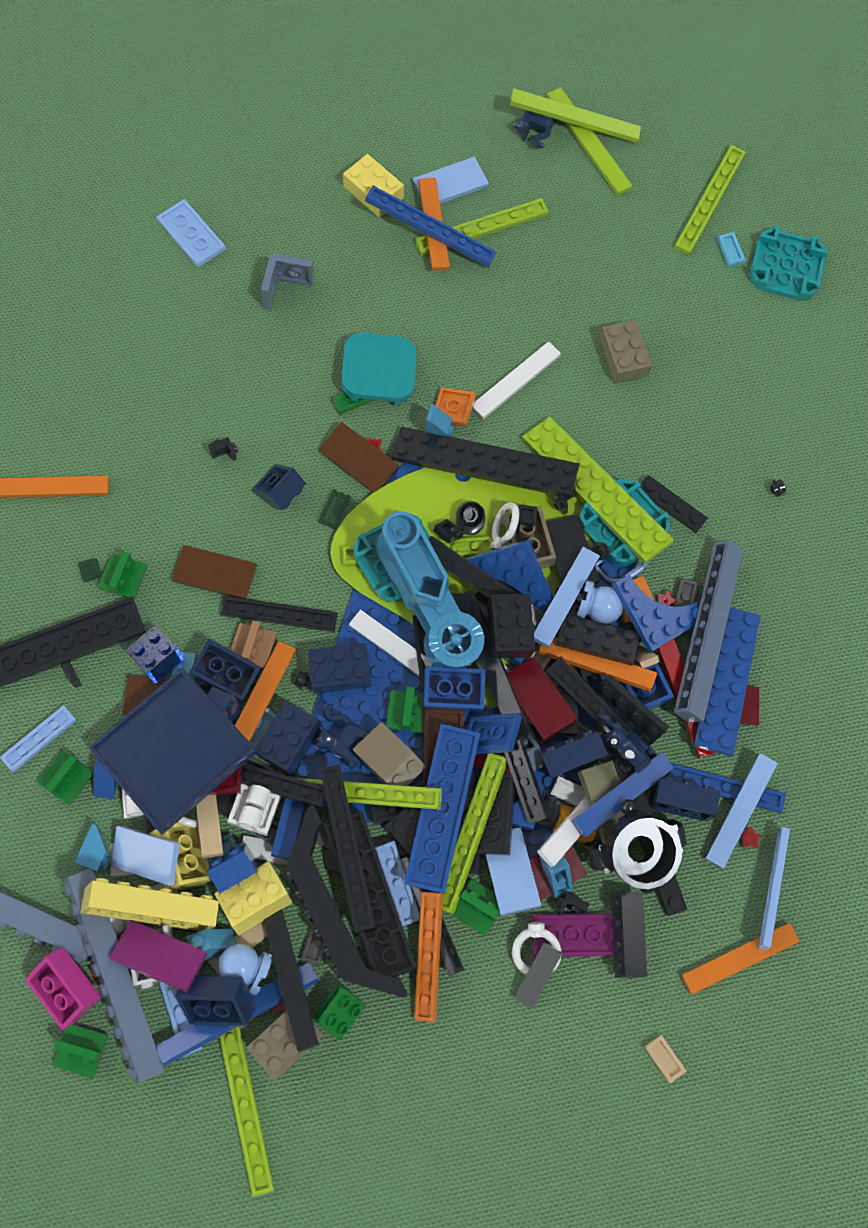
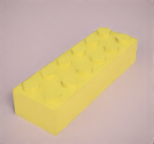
[80,878,219,931]

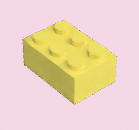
[343,154,404,218]
[149,823,212,892]
[214,861,293,936]

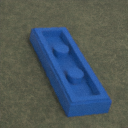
[271,798,305,860]

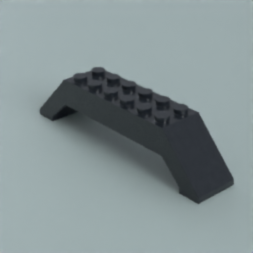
[286,805,408,998]

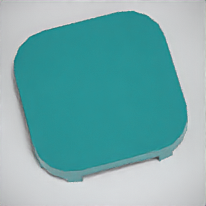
[750,226,828,301]
[341,333,416,406]
[579,478,670,566]
[354,513,430,603]

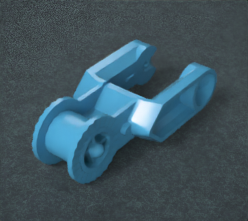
[376,511,484,668]

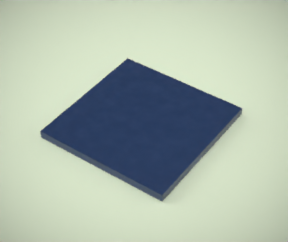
[88,668,257,835]

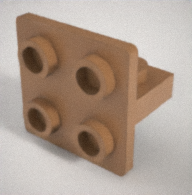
[231,621,277,669]

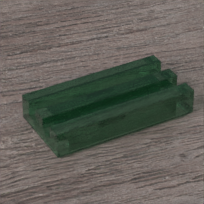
[318,489,351,530]

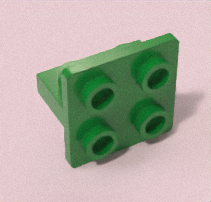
[98,551,148,599]
[386,687,424,733]
[37,751,94,805]
[451,879,500,936]
[312,984,365,1040]
[53,1025,108,1078]

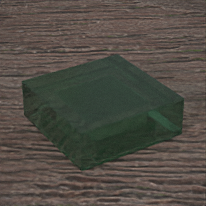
[78,558,102,582]

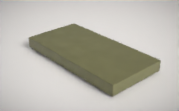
[578,760,640,844]

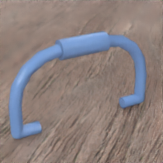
[595,560,650,583]

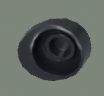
[456,500,486,535]

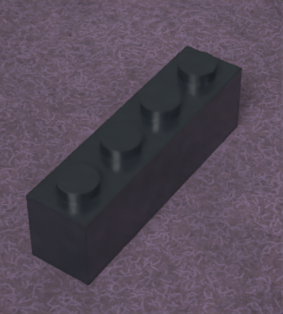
[610,891,647,978]

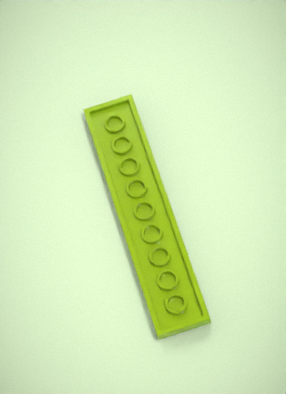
[522,417,674,564]

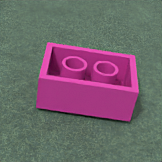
[25,947,101,1031]

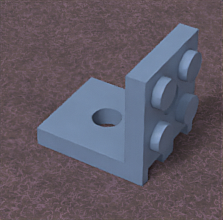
[261,253,314,310]

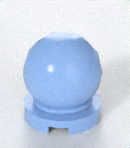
[576,580,624,624]
[218,944,272,996]

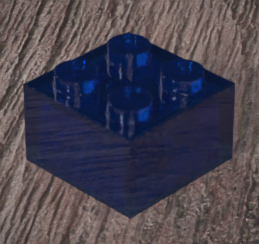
[125,625,185,684]

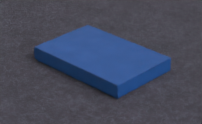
[467,713,522,754]

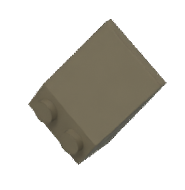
[352,722,426,786]

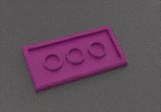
[531,914,614,957]
[109,920,207,993]

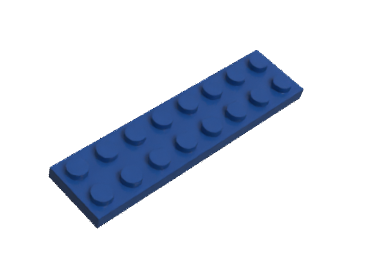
[693,607,761,757]
[404,724,480,894]

